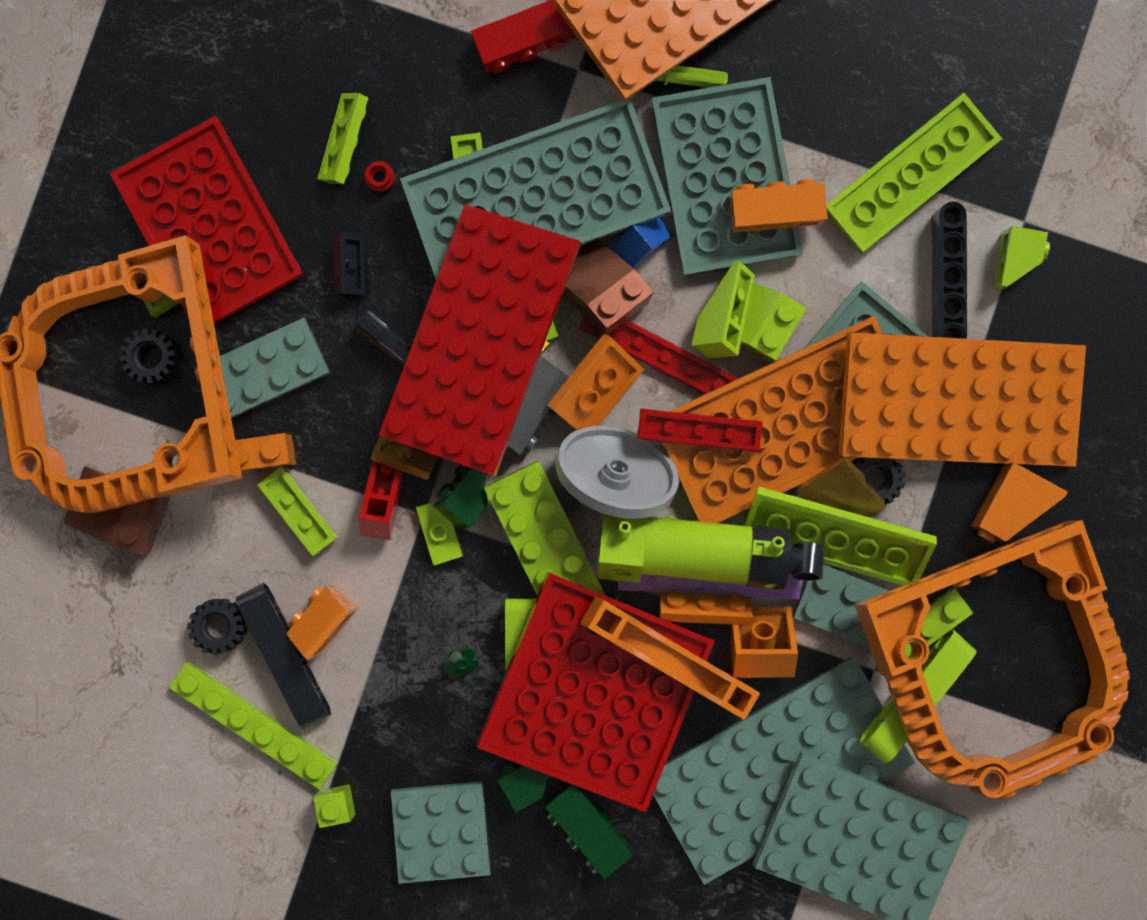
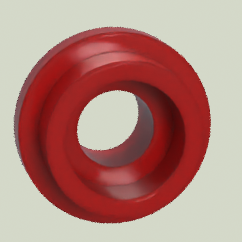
[364,161,395,192]

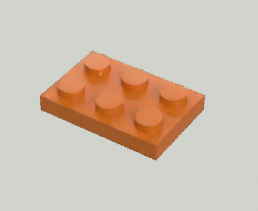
[547,333,644,430]

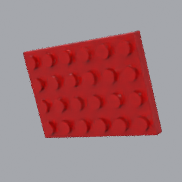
[110,116,304,324]

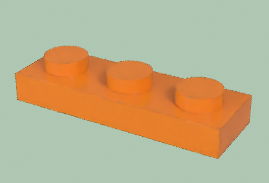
[659,591,753,625]

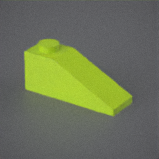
[691,261,755,359]

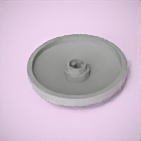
[556,426,679,519]

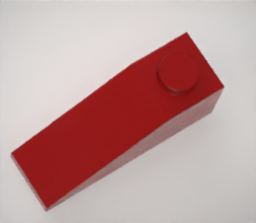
[359,461,404,540]

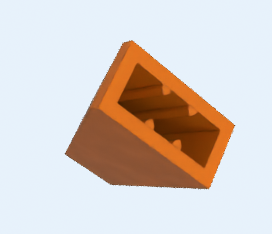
[971,462,1068,544]

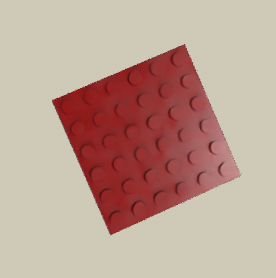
[476,572,715,812]

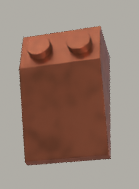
[564,239,654,337]
[63,466,170,555]

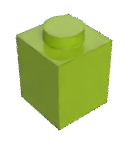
[313,784,355,828]

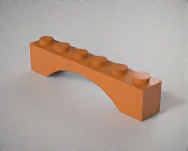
[580,596,760,720]

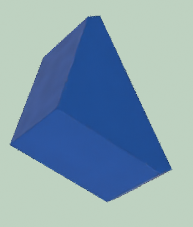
[610,218,674,268]

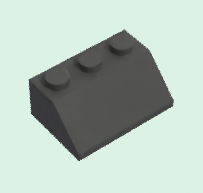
[507,356,569,455]

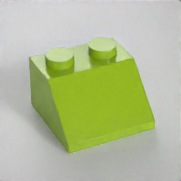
[740,283,807,364]

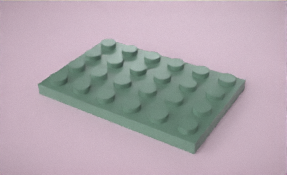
[651,77,803,277]
[753,752,970,920]

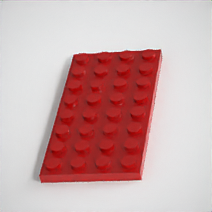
[379,204,581,477]

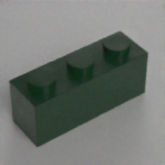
[545,783,633,879]

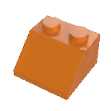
[286,585,358,660]
[730,607,798,678]

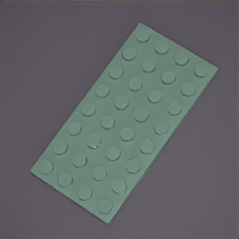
[400,98,671,280]
[653,656,915,885]

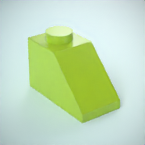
[993,226,1050,291]

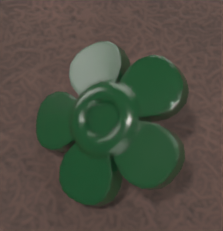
[444,647,479,678]

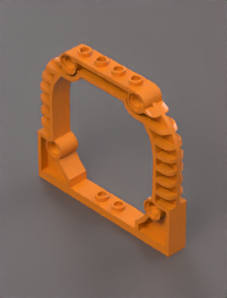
[0,236,242,513]
[855,520,1130,799]

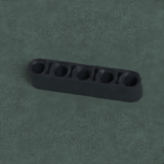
[932,201,967,339]
[236,582,332,729]

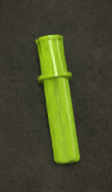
[656,65,728,88]

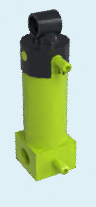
[598,514,824,590]

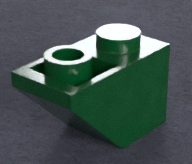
[433,464,488,529]
[498,761,549,813]

